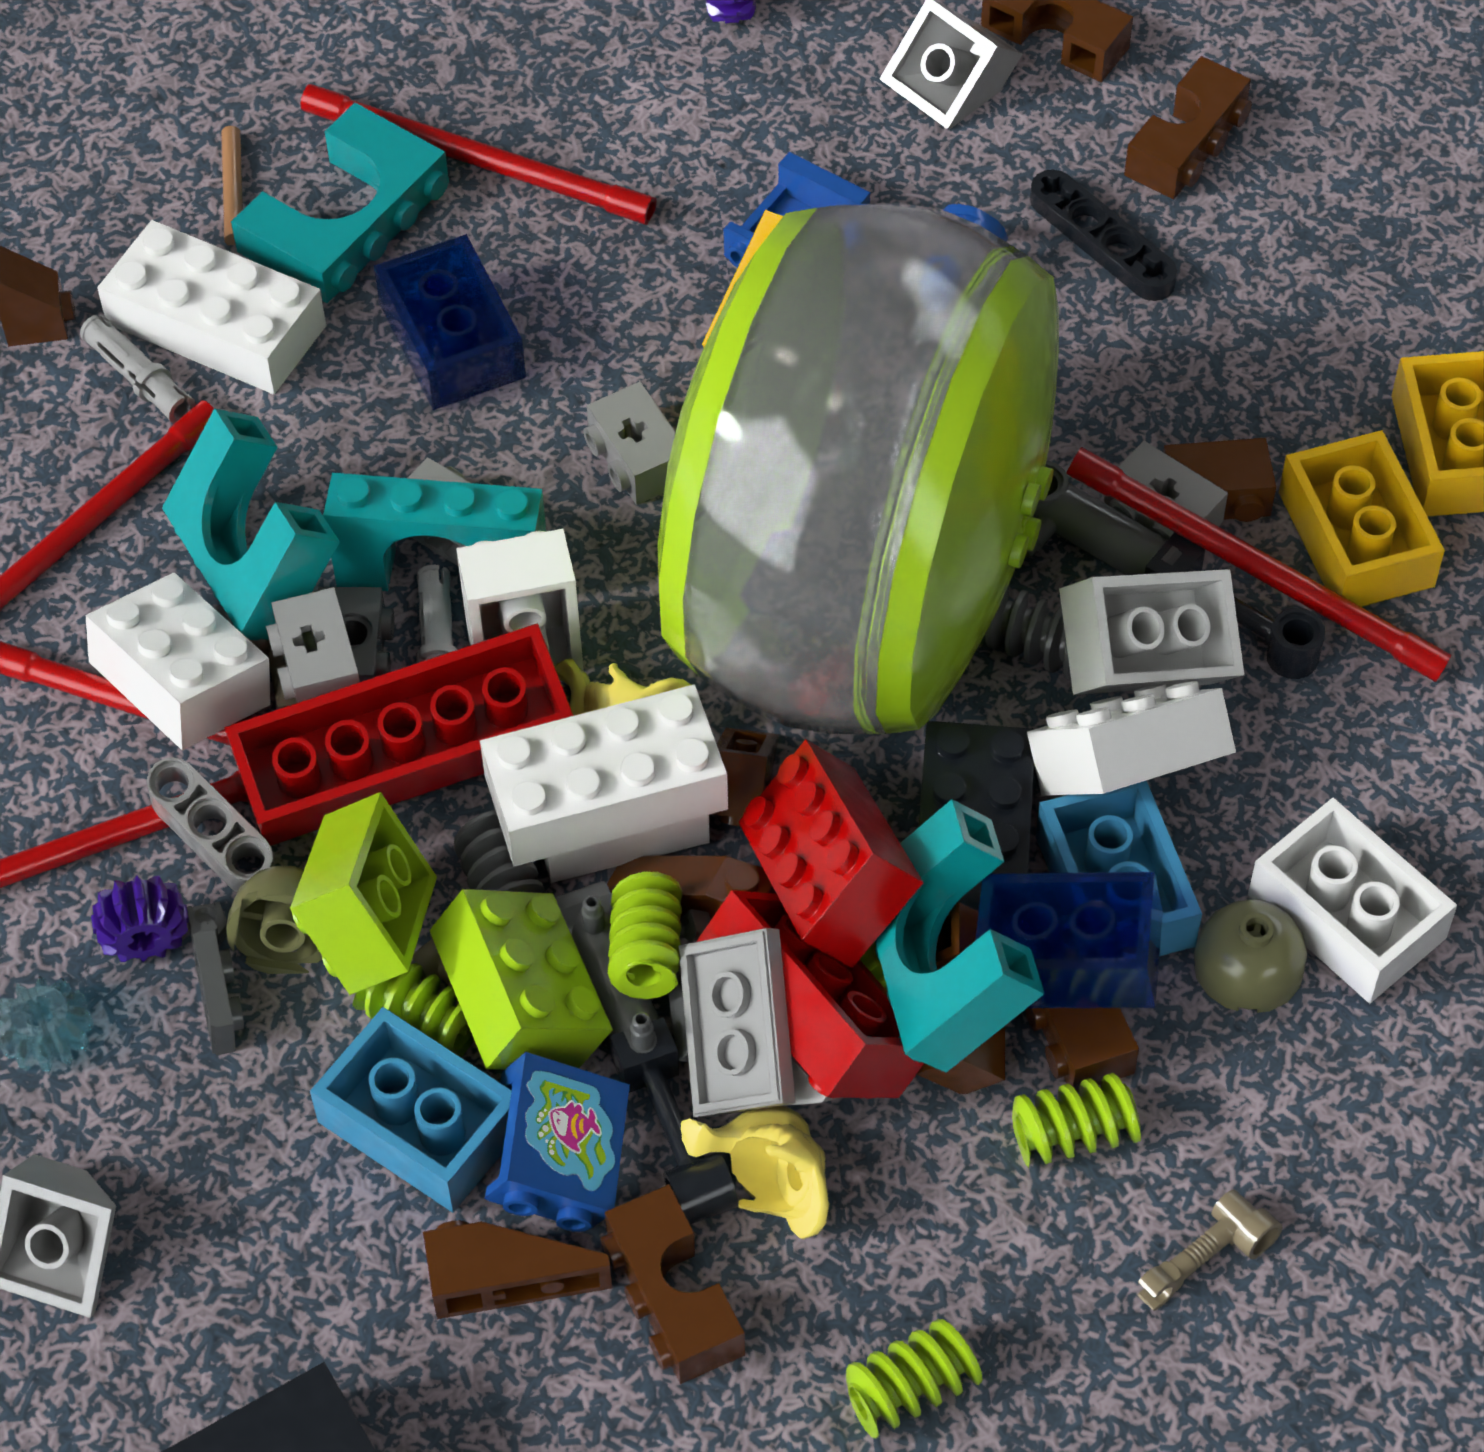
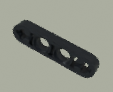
[1030,169,1177,301]

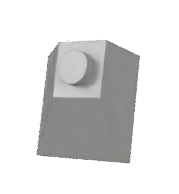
[880,0,1023,129]
[0,1154,116,1318]

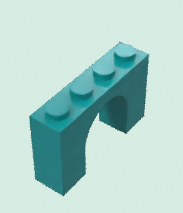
[231,103,449,303]
[162,408,340,641]
[323,473,547,591]
[875,799,1044,1073]

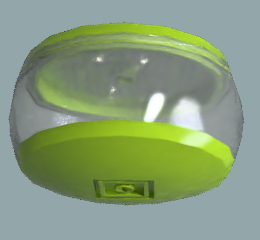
[657,203,1059,734]

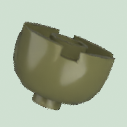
[226,866,324,974]
[1194,899,1307,1013]

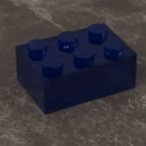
[374,234,526,410]
[975,872,1163,1008]

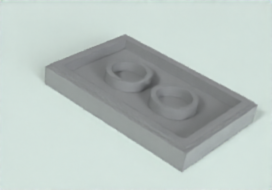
[678,928,796,1117]

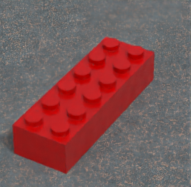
[225,623,573,846]

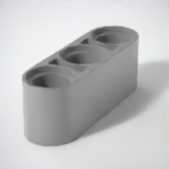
[147,757,274,892]

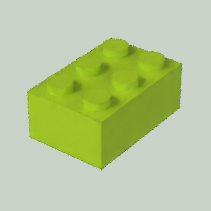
[290,792,437,995]
[429,889,613,1069]

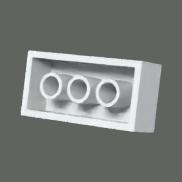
[97,220,326,394]
[480,684,728,867]

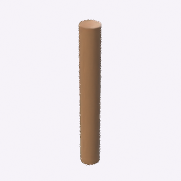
[221,126,243,245]

